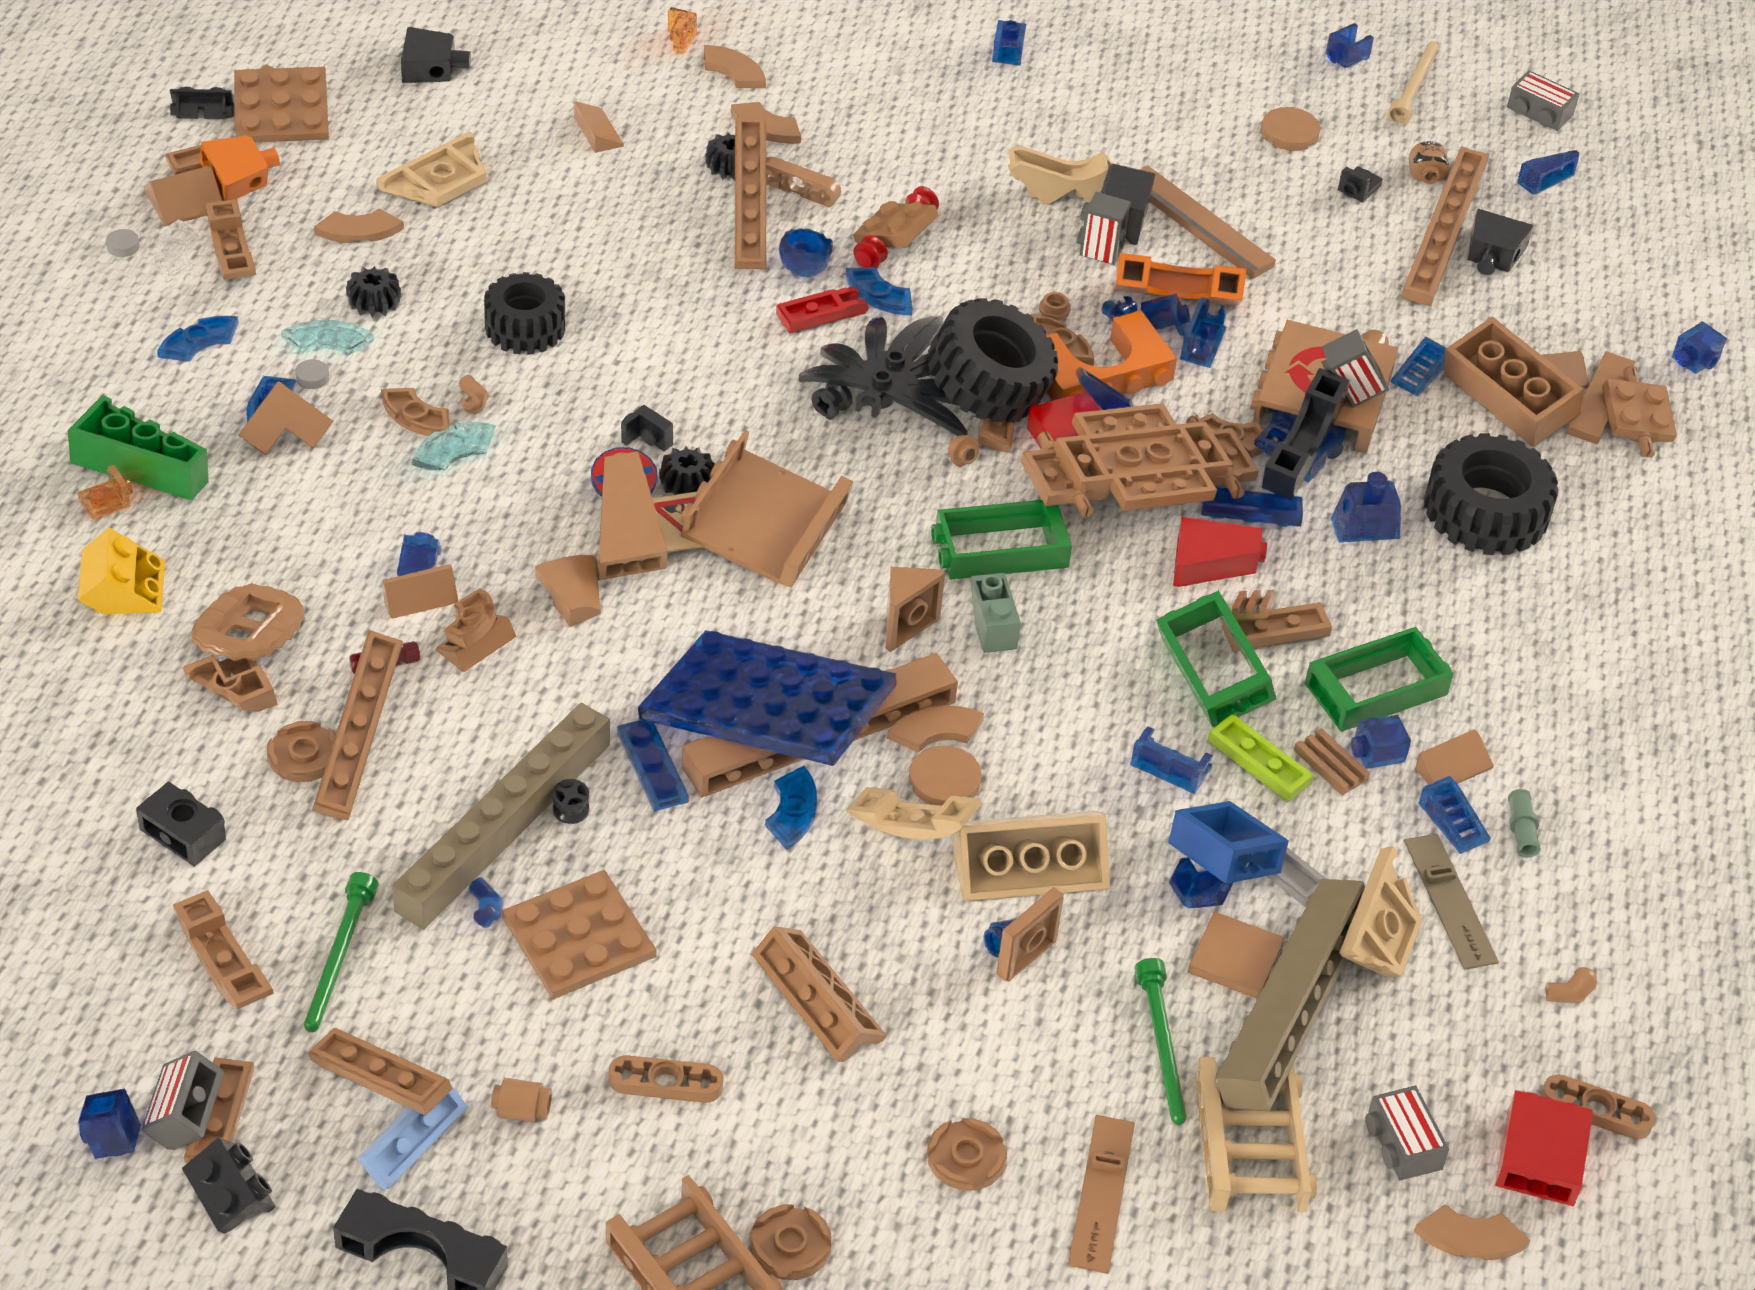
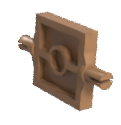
[1602,366,1677,457]

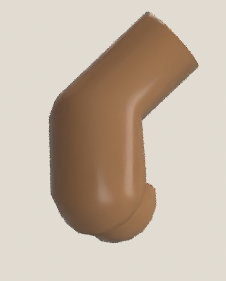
[459,375,489,414]
[1545,967,1597,1003]

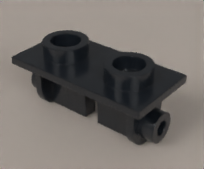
[169,86,234,120]

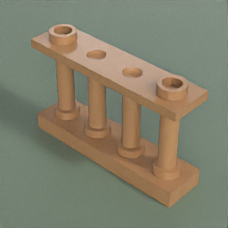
[606,1175,783,1290]

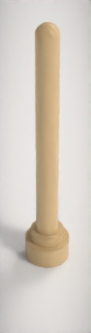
[1387,41,1438,125]

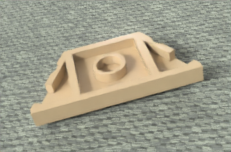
[376,131,487,207]
[1339,846,1422,978]

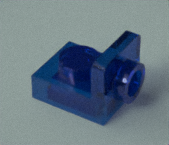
[1141,293,1191,336]
[397,532,442,576]
[1169,857,1234,909]

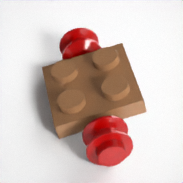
[853,186,939,270]

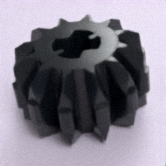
[705,132,735,181]
[346,266,401,318]
[659,446,715,495]

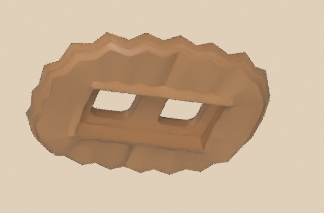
[191,583,305,662]

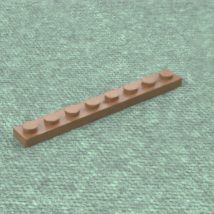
[1401,147,1489,306]

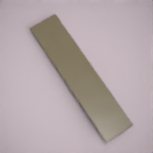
[1403,834,1499,970]

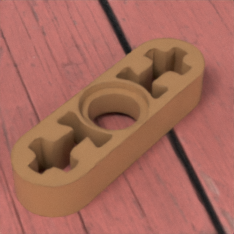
[766,156,842,207]
[609,1055,724,1103]
[1541,1074,1656,1139]

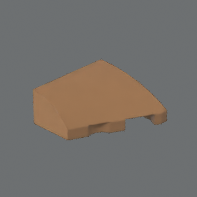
[535,555,601,627]
[183,654,278,712]

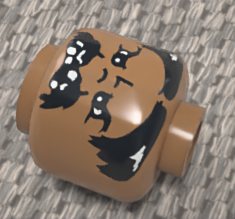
[1409,141,1449,184]

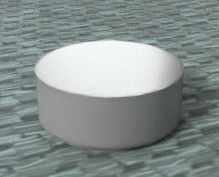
[106,229,139,257]
[295,359,329,389]

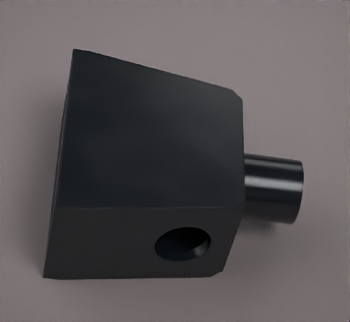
[401,27,471,83]
[1467,209,1534,275]

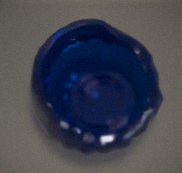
[778,228,833,278]

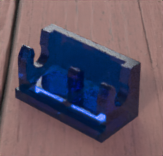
[1180,297,1227,368]
[1130,726,1213,794]

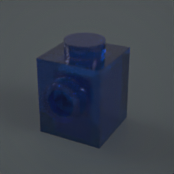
[992,20,1027,66]
[1672,321,1727,374]
[1351,715,1411,769]
[78,1088,141,1159]

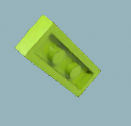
[1207,714,1314,802]

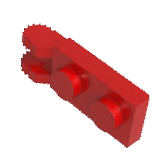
[776,286,869,334]

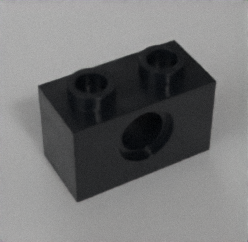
[136,781,226,867]

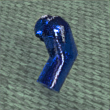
[1101,296,1138,321]

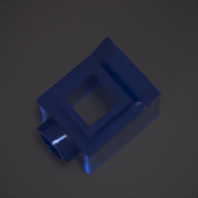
[1325,23,1374,68]

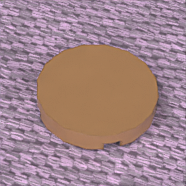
[1261,107,1321,151]
[267,721,336,782]
[909,746,982,806]
[927,1118,1007,1190]
[750,1204,831,1280]

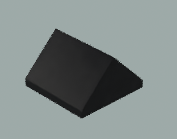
[1101,164,1156,245]

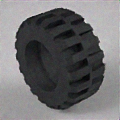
[928,298,1058,423]
[1424,433,1559,555]

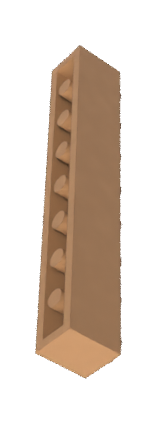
[682,653,958,798]

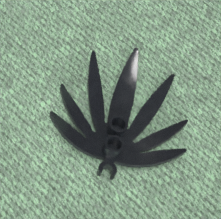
[798,316,968,436]

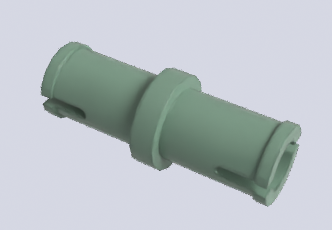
[1508,789,1541,858]

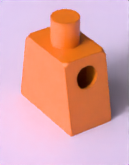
[200,136,280,201]

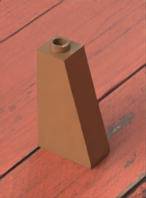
[597,451,668,580]

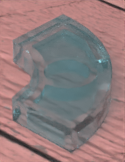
[281,320,374,356]
[412,422,496,473]

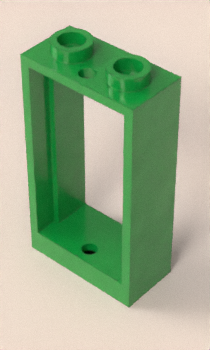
[931,500,1072,580]
[1156,590,1277,727]
[1304,626,1454,732]

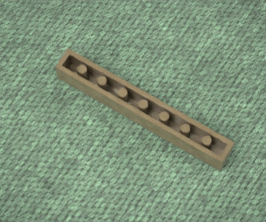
[392,702,610,930]
[1215,879,1365,1111]

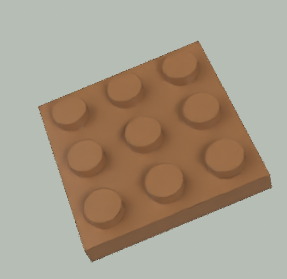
[234,67,329,142]
[502,869,657,1000]

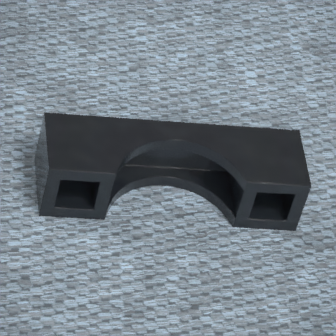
[1262,368,1350,501]
[333,1189,508,1290]

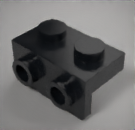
[182,1137,276,1234]

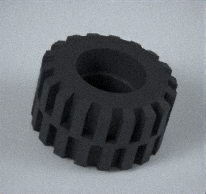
[484,272,565,355]

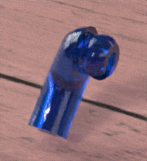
[469,877,503,928]

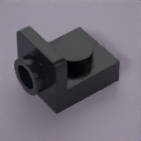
[1337,166,1383,203]
[621,404,673,452]

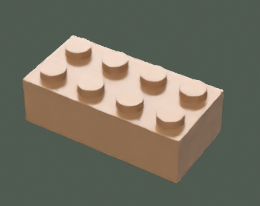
[1443,316,1584,447]

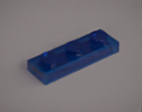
[1201,487,1303,527]
[617,717,689,812]

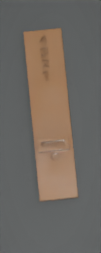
[1068,1114,1135,1274]

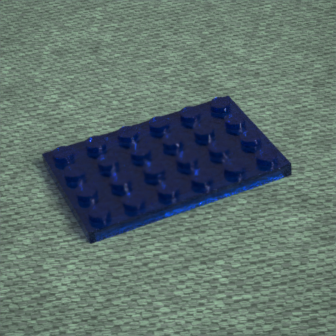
[637,630,897,766]

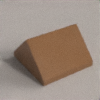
[144,166,222,227]
[886,567,945,652]

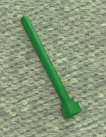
[304,872,379,1032]
[1134,958,1187,1125]

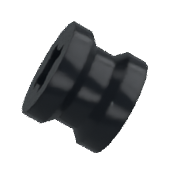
[811,383,853,420]
[552,779,590,824]

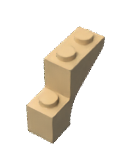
[1008,145,1114,204]

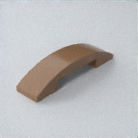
[205,199,256,280]
[173,890,274,1009]

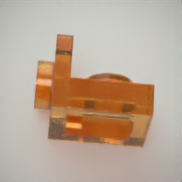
[668,7,697,54]
[77,465,133,521]

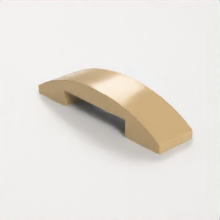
[847,787,982,840]

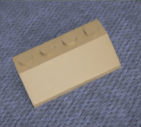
[952,811,1110,901]

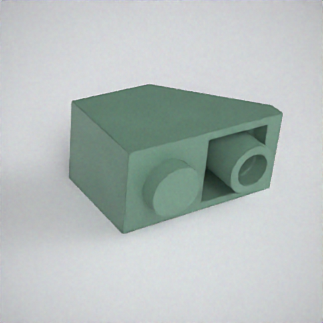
[970,573,1021,653]

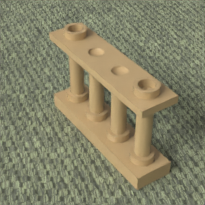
[1195,1057,1317,1212]

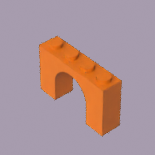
[1113,253,1247,306]
[1046,311,1177,402]

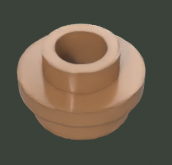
[1039,292,1071,320]
[948,435,980,467]

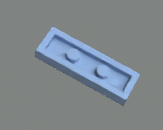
[357,1076,468,1189]

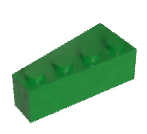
[68,395,209,501]

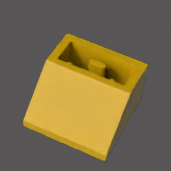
[78,527,165,614]

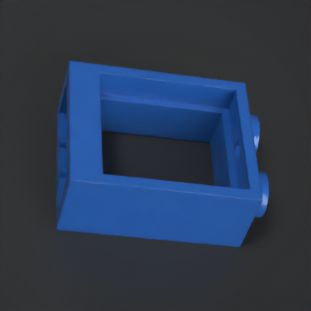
[1168,801,1289,884]

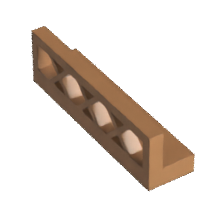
[751,926,887,1062]

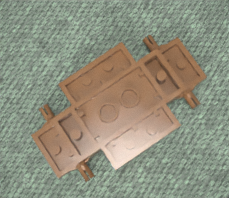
[1021,403,1259,517]

